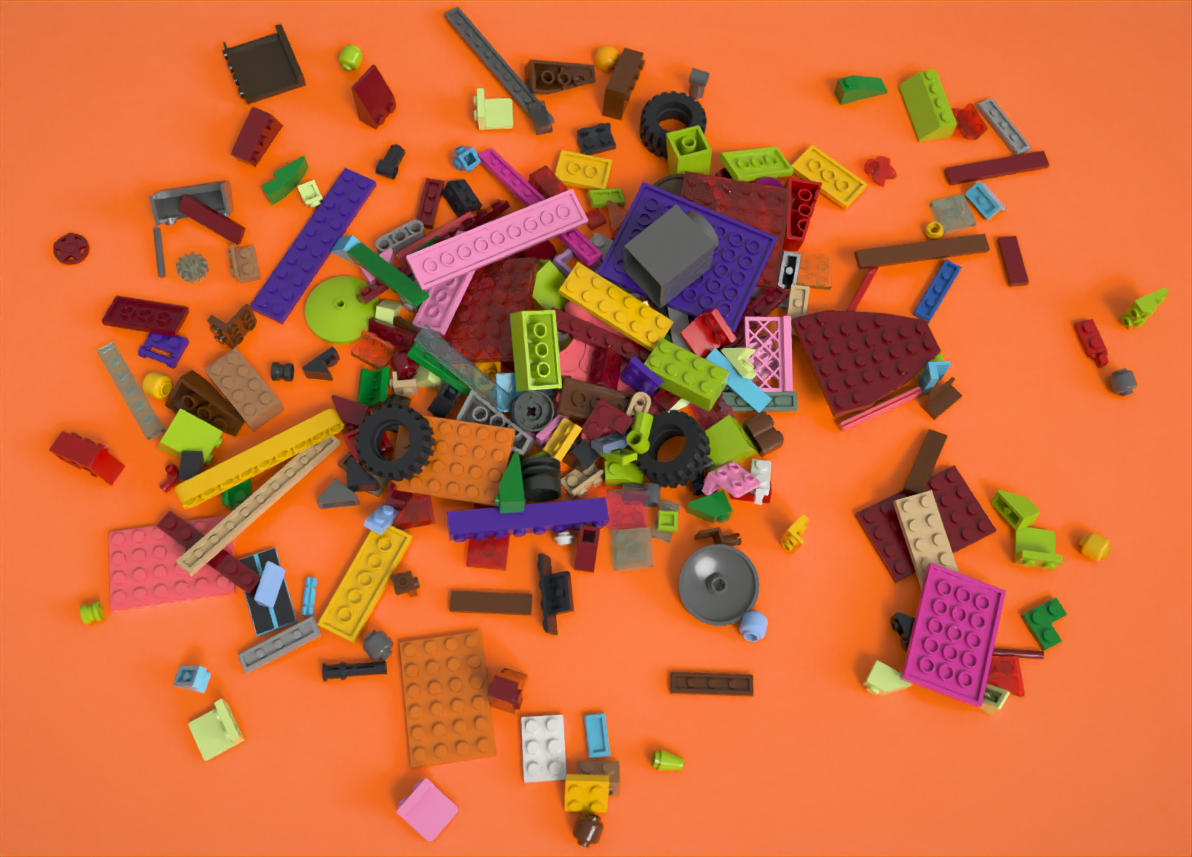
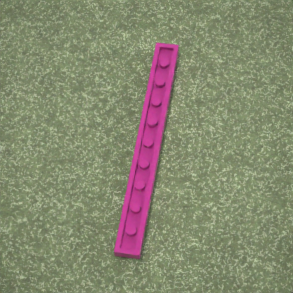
[478,148,603,266]

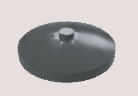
[678,544,760,626]

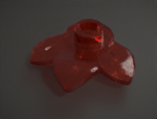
[864,156,897,187]

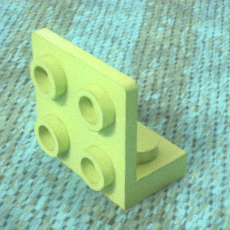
[188,699,245,761]

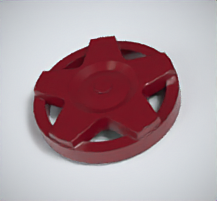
[53,233,90,265]

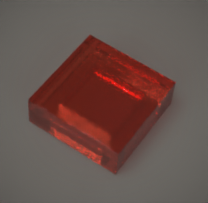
[585,208,607,231]

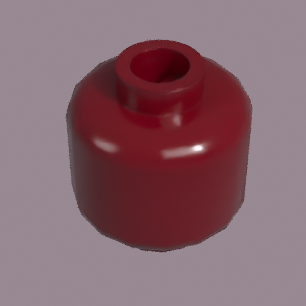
[391,350,419,379]

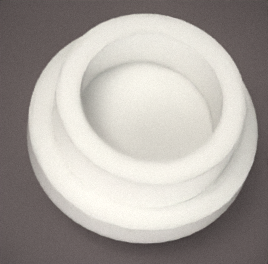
[554,532,574,545]

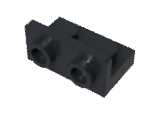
[577,122,616,155]

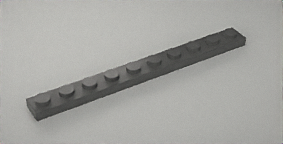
[444,6,554,131]

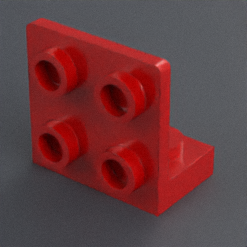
[679,308,737,359]

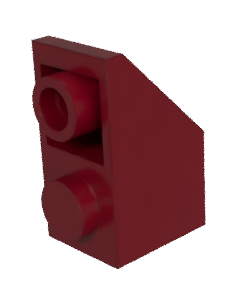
[574,525,600,573]

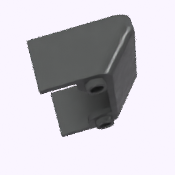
[149,180,234,226]

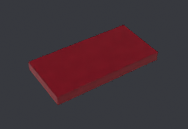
[102,296,189,337]

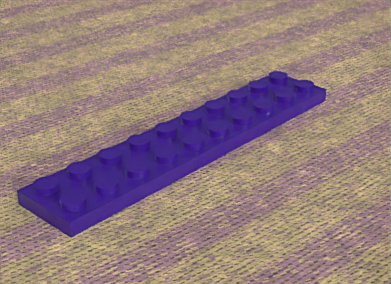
[250,168,377,325]

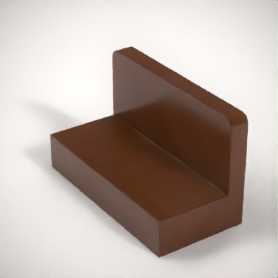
[921,377,963,420]

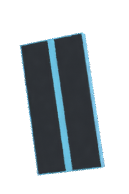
[239,548,298,637]

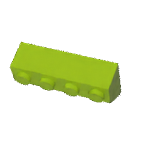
[899,69,957,142]
[510,310,562,392]

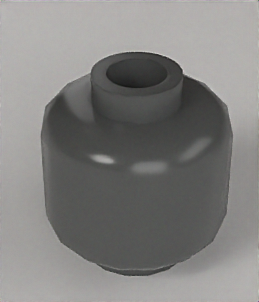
[1109,368,1138,397]
[363,630,393,661]

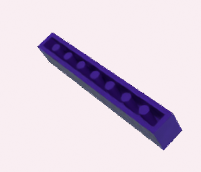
[447,497,609,543]

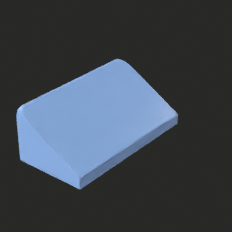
[254,561,285,608]

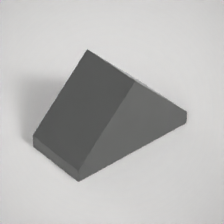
[317,479,360,510]

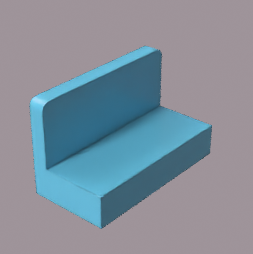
[965,182,1006,220]
[918,361,951,395]

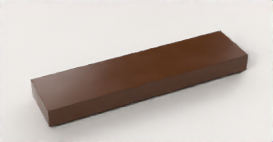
[903,429,948,495]
[450,591,532,616]
[670,672,754,697]

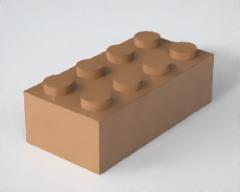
[204,347,285,432]

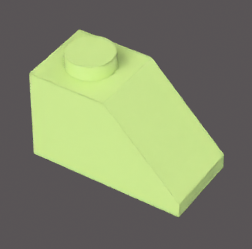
[862,660,913,696]

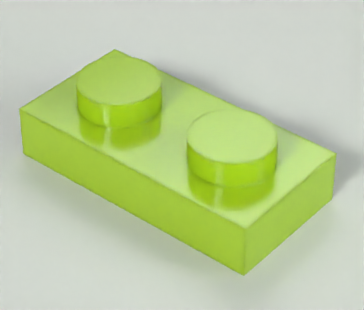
[596,448,637,466]

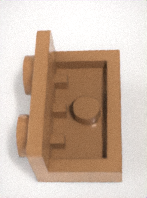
[577,761,620,797]

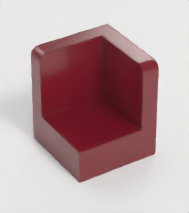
[385,483,413,513]

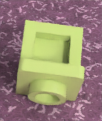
[297,180,323,208]

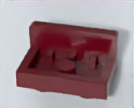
[588,347,622,390]

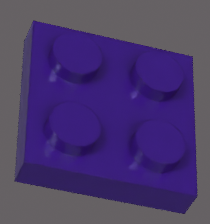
[619,356,664,397]

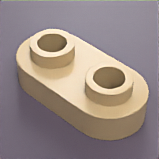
[625,392,651,428]

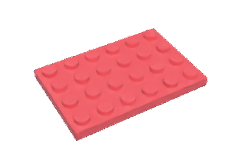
[109,515,236,612]

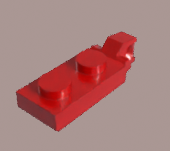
[1074,319,1109,368]

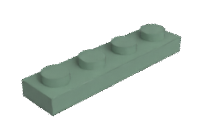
[720,392,798,413]

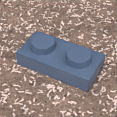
[591,432,628,454]

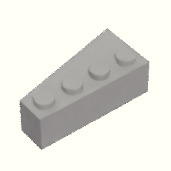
[456,390,534,460]

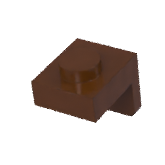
[391,570,420,598]

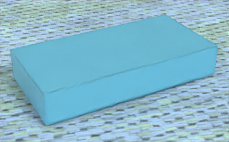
[584,713,610,759]

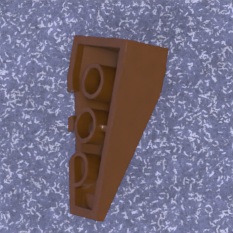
[524,59,596,95]
[165,370,245,437]

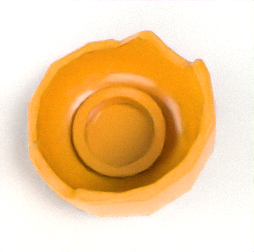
[594,45,620,72]

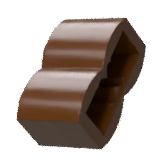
[742,411,784,457]

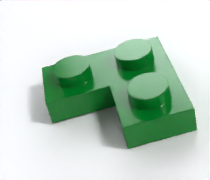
[1021,597,1068,651]

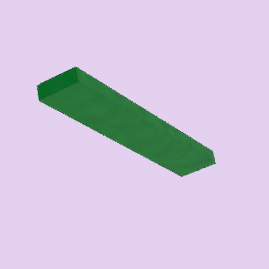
[347,242,429,307]

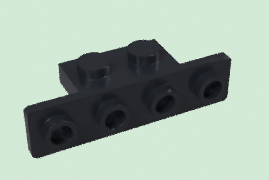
[537,553,574,636]

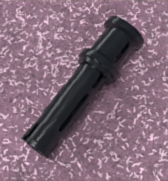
[322,661,387,682]

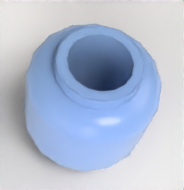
[740,610,768,642]

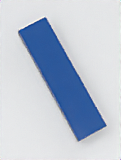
[913,259,962,324]

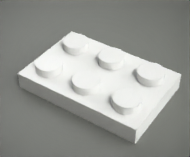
[521,715,566,783]

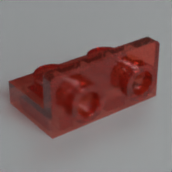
[951,103,988,140]

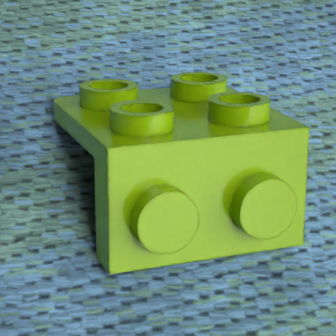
[1014,527,1063,570]

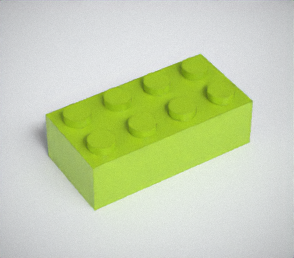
[644,338,729,412]

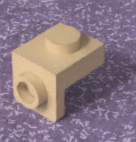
[389,371,418,397]

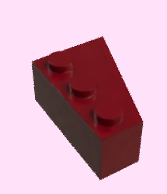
[231,106,283,167]

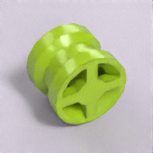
[80,601,104,625]

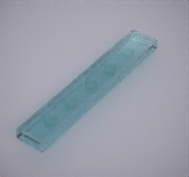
[414,325,514,413]
[96,342,166,441]

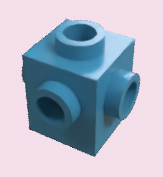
[450,145,481,172]

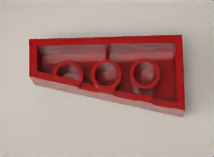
[780,177,822,252]

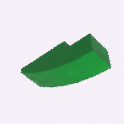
[261,155,309,206]

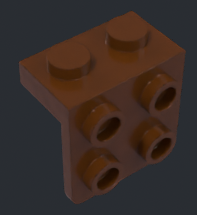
[207,304,257,349]

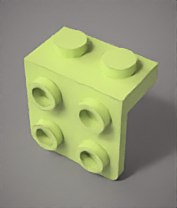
[474,88,513,130]

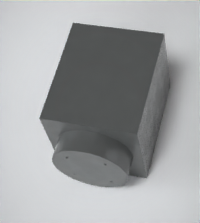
[623,204,719,309]

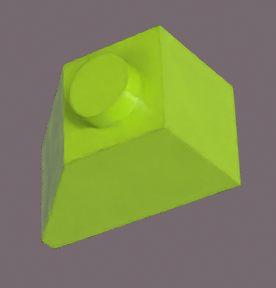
[604,461,644,487]
[991,490,1041,531]

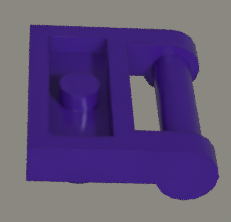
[138,333,189,369]

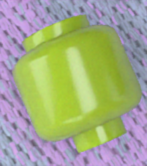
[338,44,363,72]

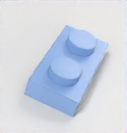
[364,504,400,534]

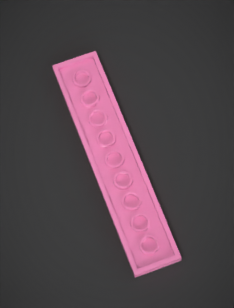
[405,189,588,291]

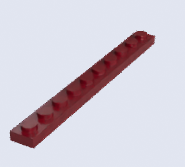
[356,199,511,304]
[652,282,789,412]

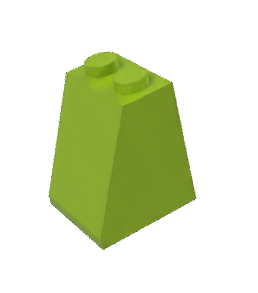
[666,125,712,181]
[512,259,571,311]
[157,408,223,465]
[705,415,758,473]

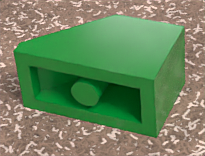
[686,490,733,524]

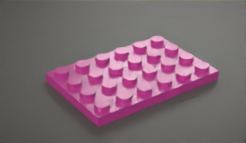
[901,563,1006,708]

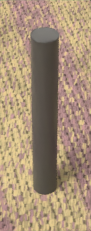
[153,227,166,278]

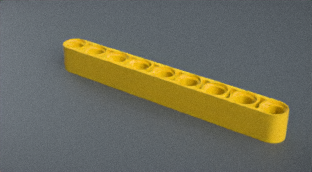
[174,409,344,509]

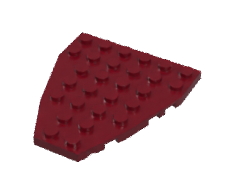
[791,310,941,417]

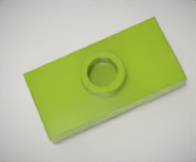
[587,188,626,208]

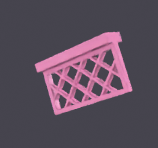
[744,316,793,392]

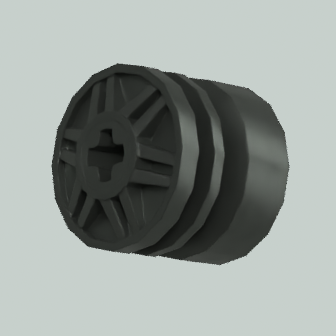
[509,390,554,433]
[520,456,561,502]

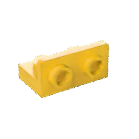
[543,418,582,461]
[780,514,810,554]

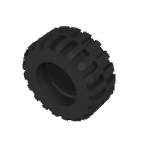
[640,91,707,159]
[355,403,435,481]
[632,410,711,488]

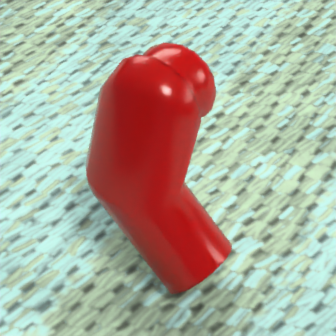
[159,464,179,493]

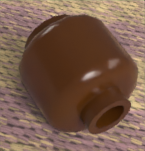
[573,812,604,847]

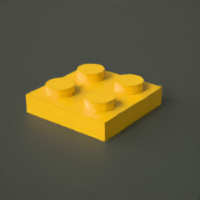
[565,774,609,813]

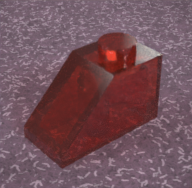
[394,495,436,530]

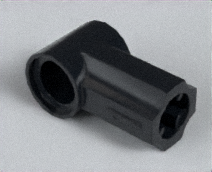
[376,144,406,180]

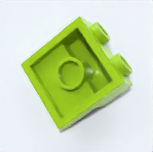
[1120,287,1169,329]

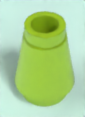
[651,749,684,771]

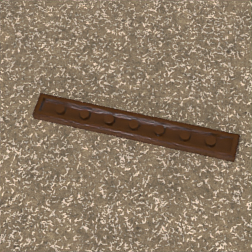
[854,234,990,270]

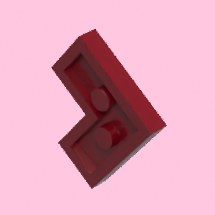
[581,398,634,440]

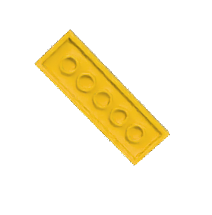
[558,262,674,352]
[317,526,413,644]

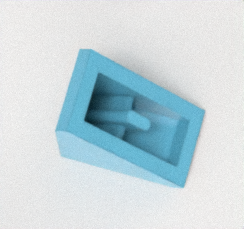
[331,235,361,266]

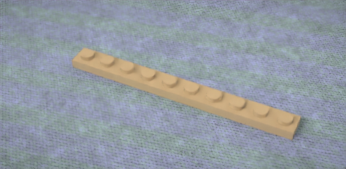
[176,436,341,577]

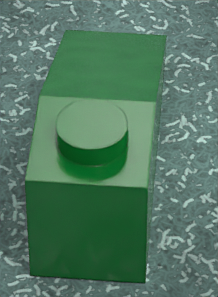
[834,75,888,105]
[495,451,525,513]

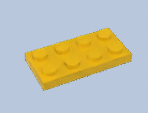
[791,144,868,210]

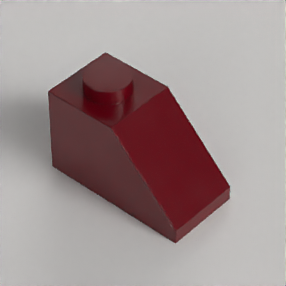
[331,395,371,432]

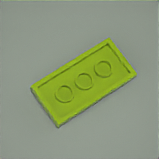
[719,146,794,183]

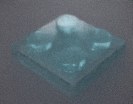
[929,194,977,234]
[612,527,654,571]

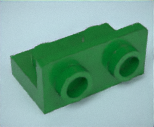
[221,478,252,511]

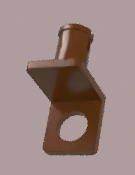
[694,527,742,546]

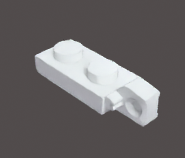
[750,459,771,505]

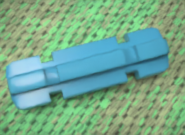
[301,577,317,617]

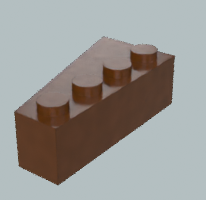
[602,48,645,121]

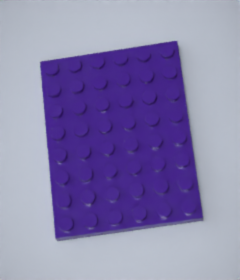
[597,182,778,334]

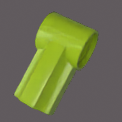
[626,412,653,454]

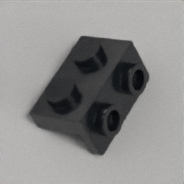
[442,179,482,217]

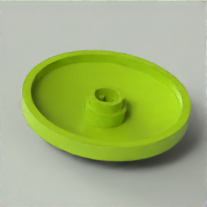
[305,276,379,345]

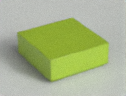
[657,510,678,532]

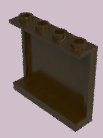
[222,24,306,105]

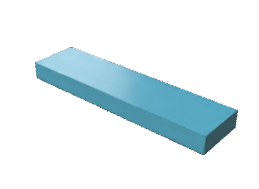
[705,348,771,413]

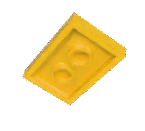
[554,150,613,190]

